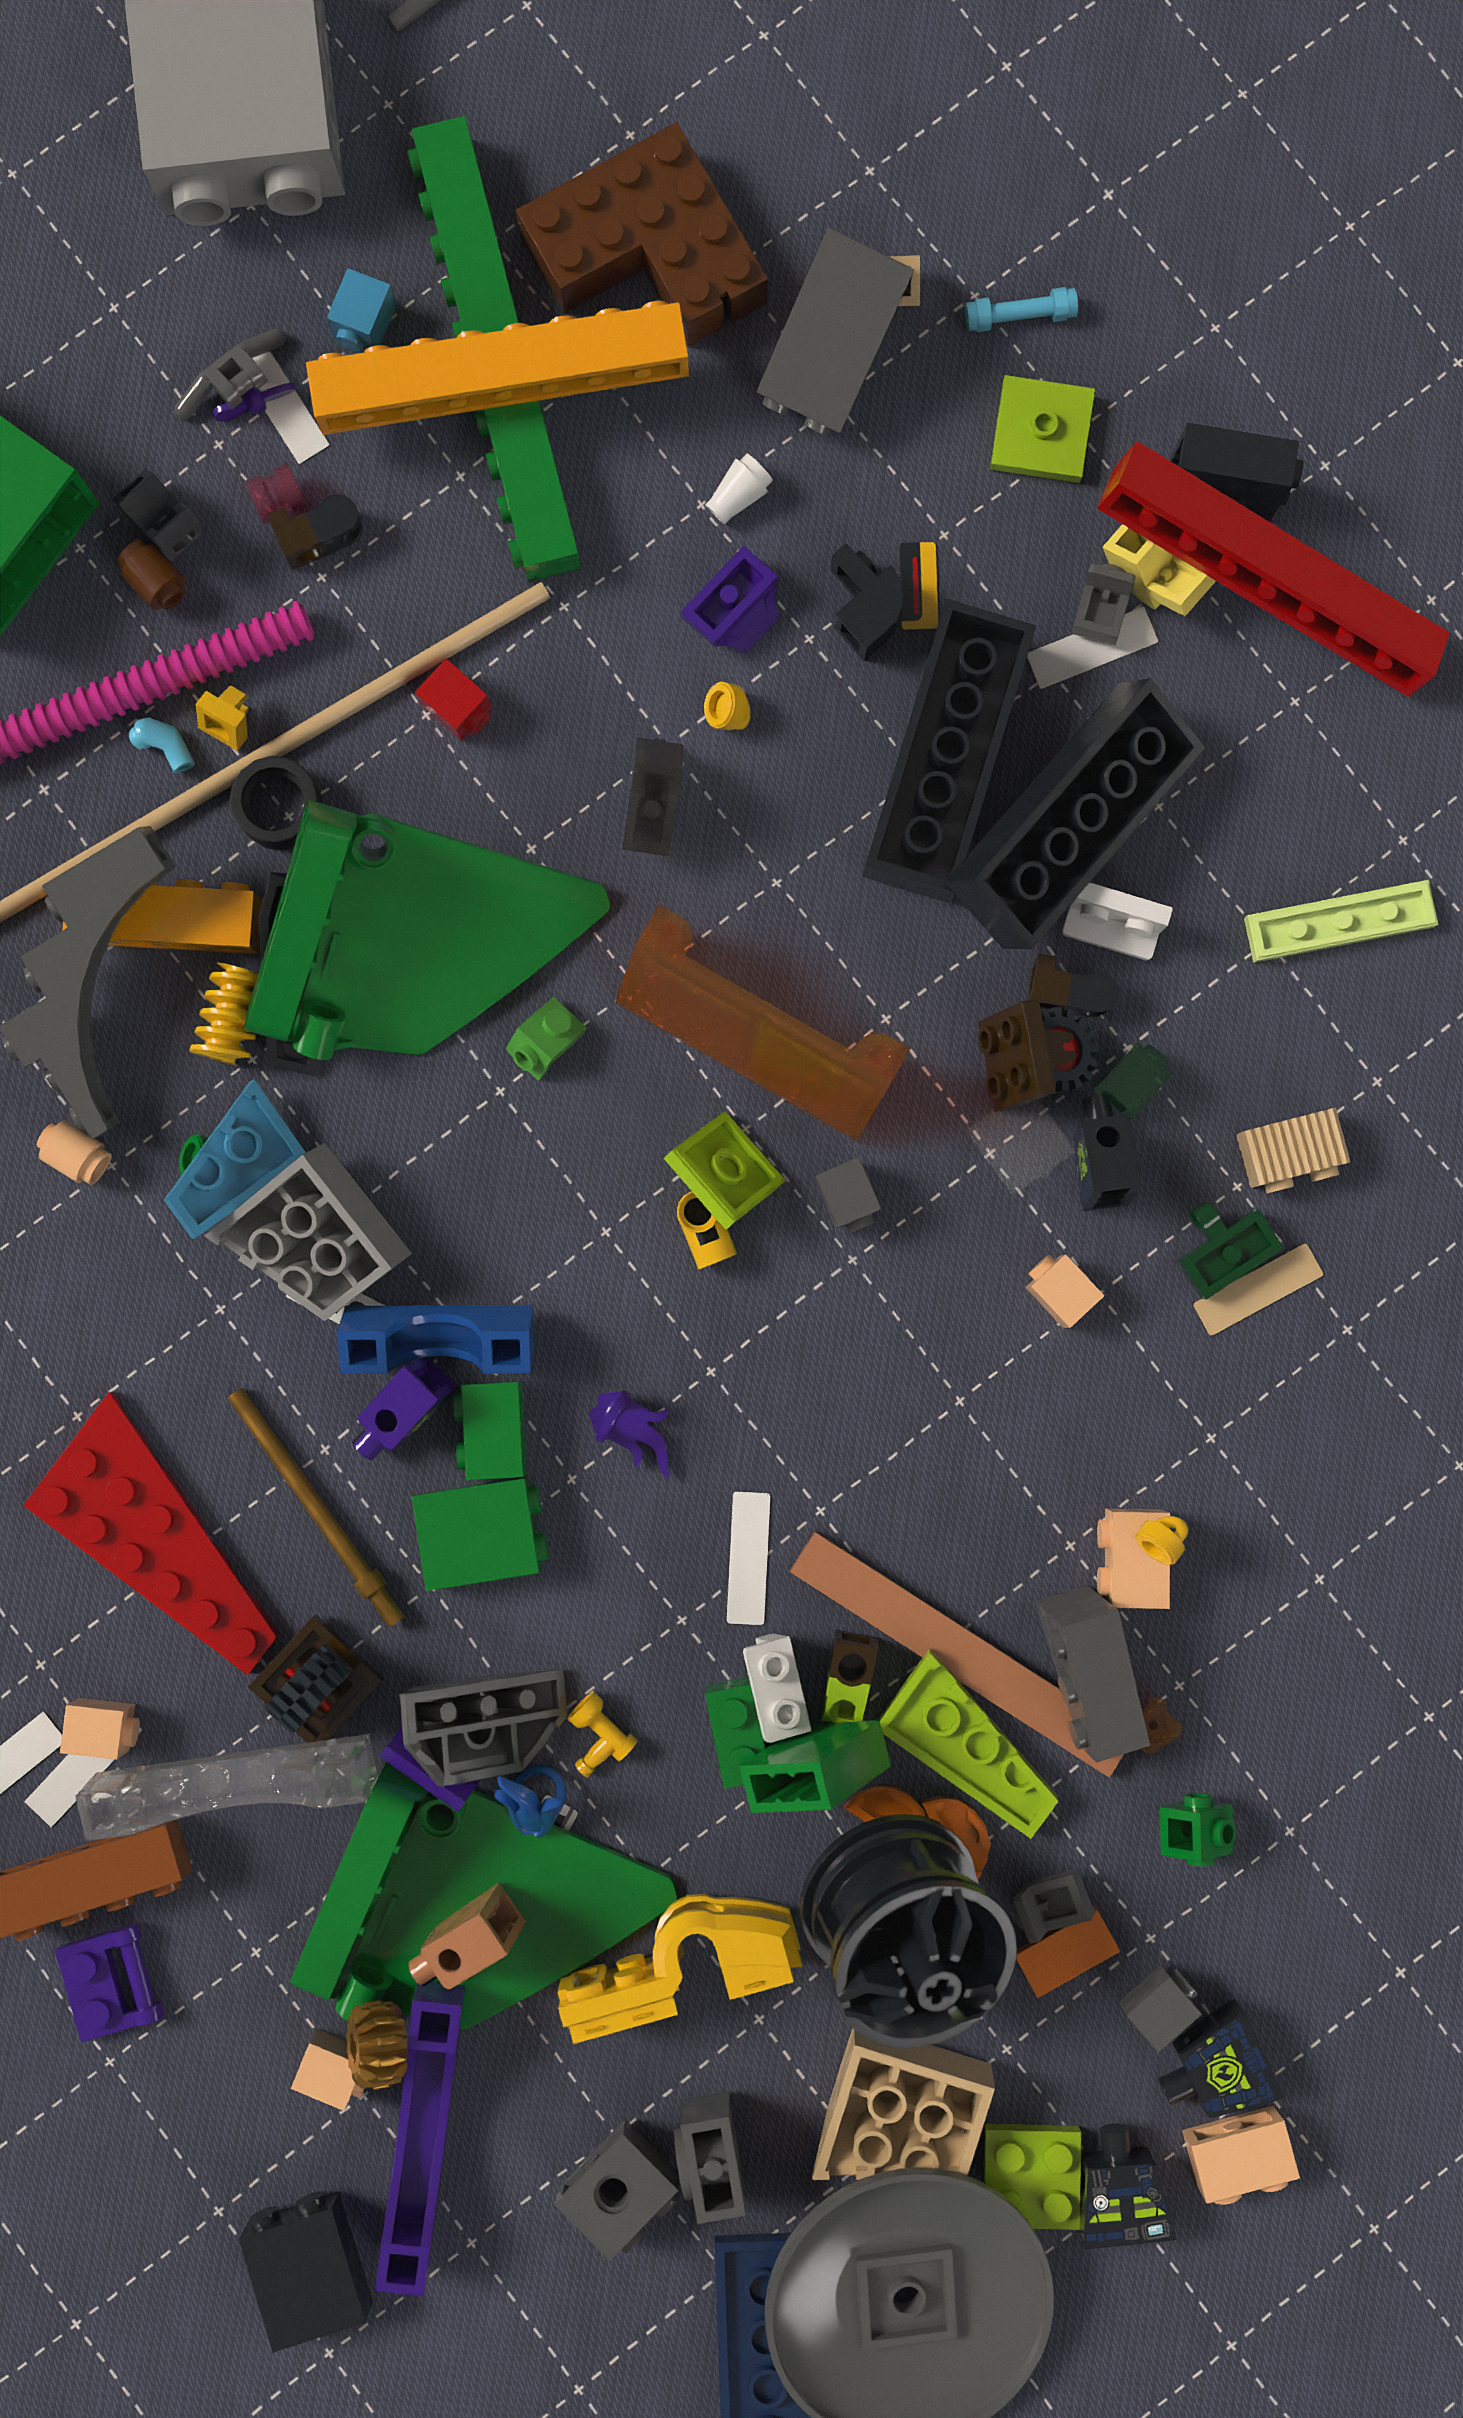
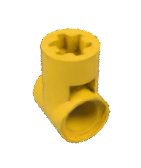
[677,1191,737,1270]

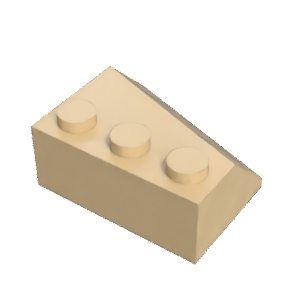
[812,2027,995,2180]

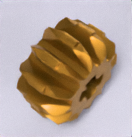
[345,2000,409,2090]

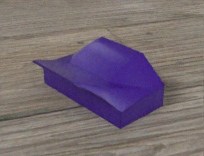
[681,545,779,653]

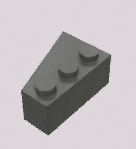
[1035,1585,1150,1763]

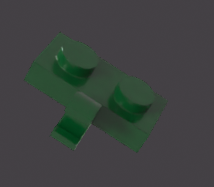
[1177,1202,1284,1300]

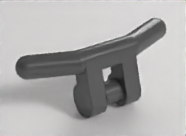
[174,328,286,420]

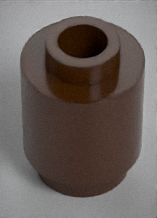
[117,539,186,610]

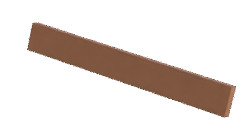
[789,1531,1124,1778]

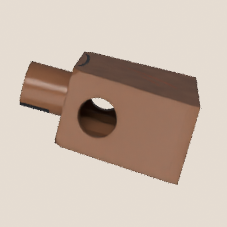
[409,1882,526,1989]

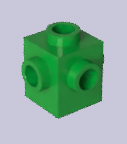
[1160,1793,1236,1866]

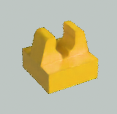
[196,685,248,751]

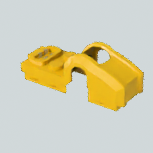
[557,1894,803,2044]

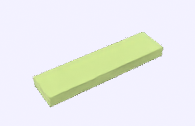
[1244,880,1438,963]

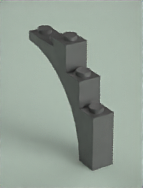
[0,826,176,1139]

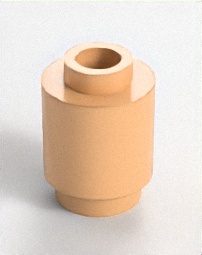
[37,1120,112,1185]

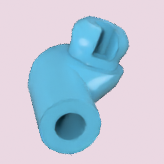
[129,717,195,774]

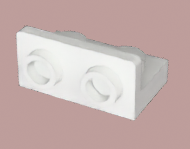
[1062,883,1173,961]
[743,1633,811,1743]

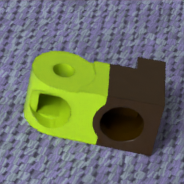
[822,1629,879,1723]

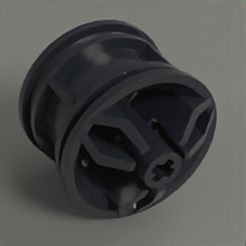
[800,1814,1017,2048]

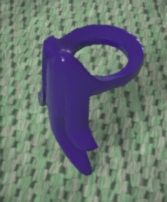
[589,1389,670,1478]

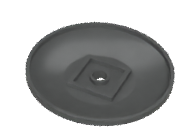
[765,2167,1054,2418]

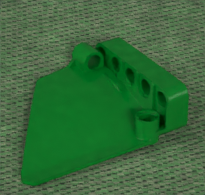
[244,800,610,1060]
[289,1762,678,2030]

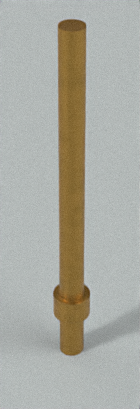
[227,1387,405,1628]

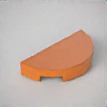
[844,1785,926,1822]
[921,1796,991,1879]

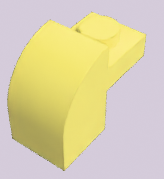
[1102,524,1215,616]

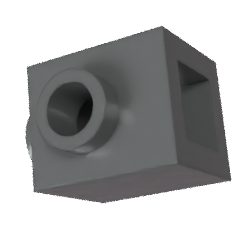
[814,1157,881,1234]
[1119,1965,1202,2053]

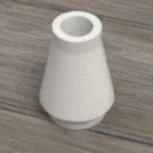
[705,454,773,525]

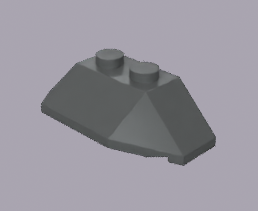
[400,1669,568,1787]

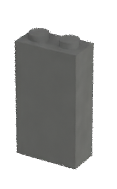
[756,227,914,436]

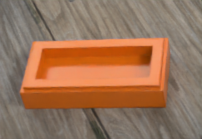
[1016,1905,1121,1998]

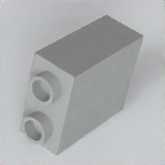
[125,0,345,226]

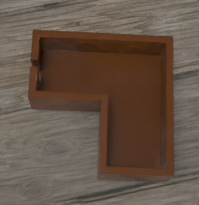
[516,122,768,347]

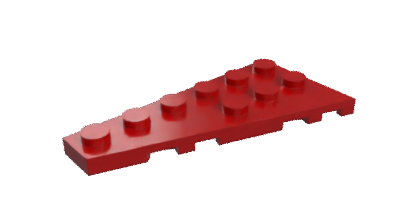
[23,1391,280,1675]

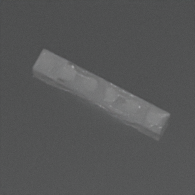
[75,1734,378,1841]

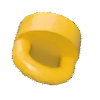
[704,682,750,731]
[1135,1516,1188,1565]

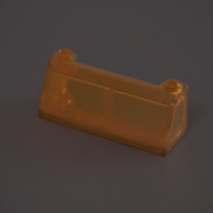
[615,905,911,1142]

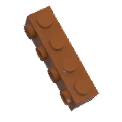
[0,1815,193,1941]

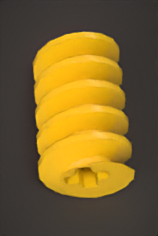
[189,963,258,1066]

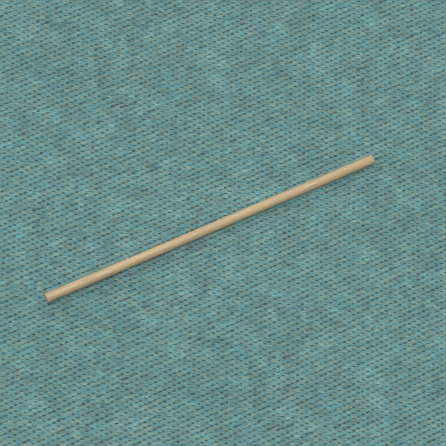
[0,582,550,923]

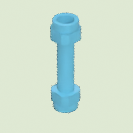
[964,287,1078,332]

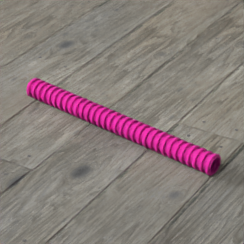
[0,600,315,765]

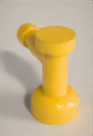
[567,1691,638,1777]

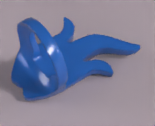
[494,1765,567,1838]

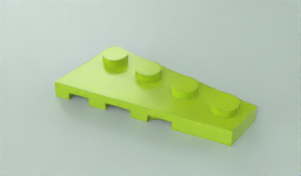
[878,1648,1059,1839]

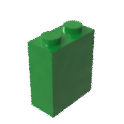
[411,1476,549,1591]
[739,1720,891,1813]

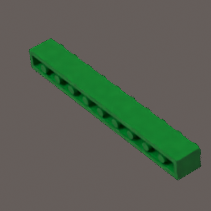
[407,116,581,582]

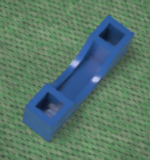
[337,1305,535,1374]

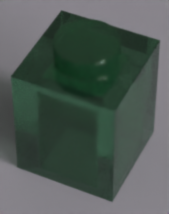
[1093,1042,1173,1119]

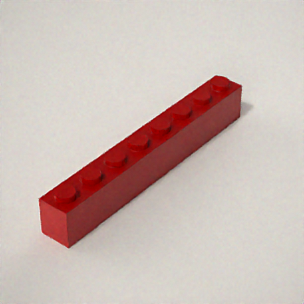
[1097,441,1450,697]

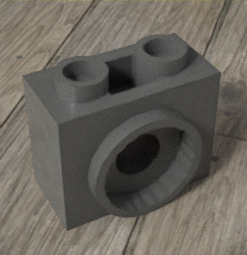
[674,2091,746,2224]
[555,2119,679,2261]

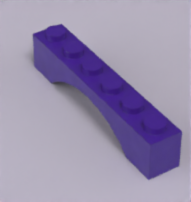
[375,1982,465,2296]

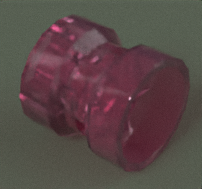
[245,463,307,524]

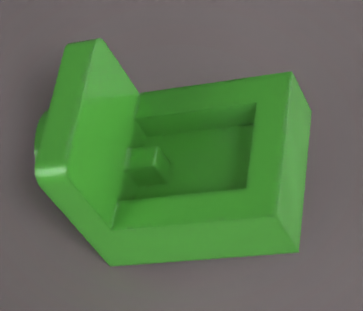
[506,997,587,1080]

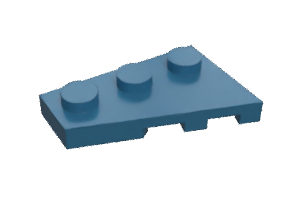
[164,1079,306,1239]

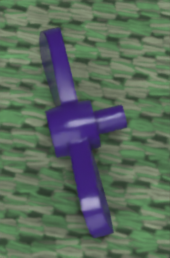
[213,382,296,422]

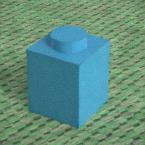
[327,268,397,352]

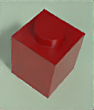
[415,659,492,741]

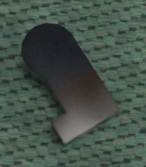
[267,494,364,570]
[1026,953,1119,1017]

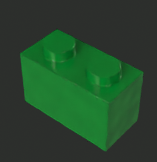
[454,1381,527,1480]
[705,1676,766,1789]

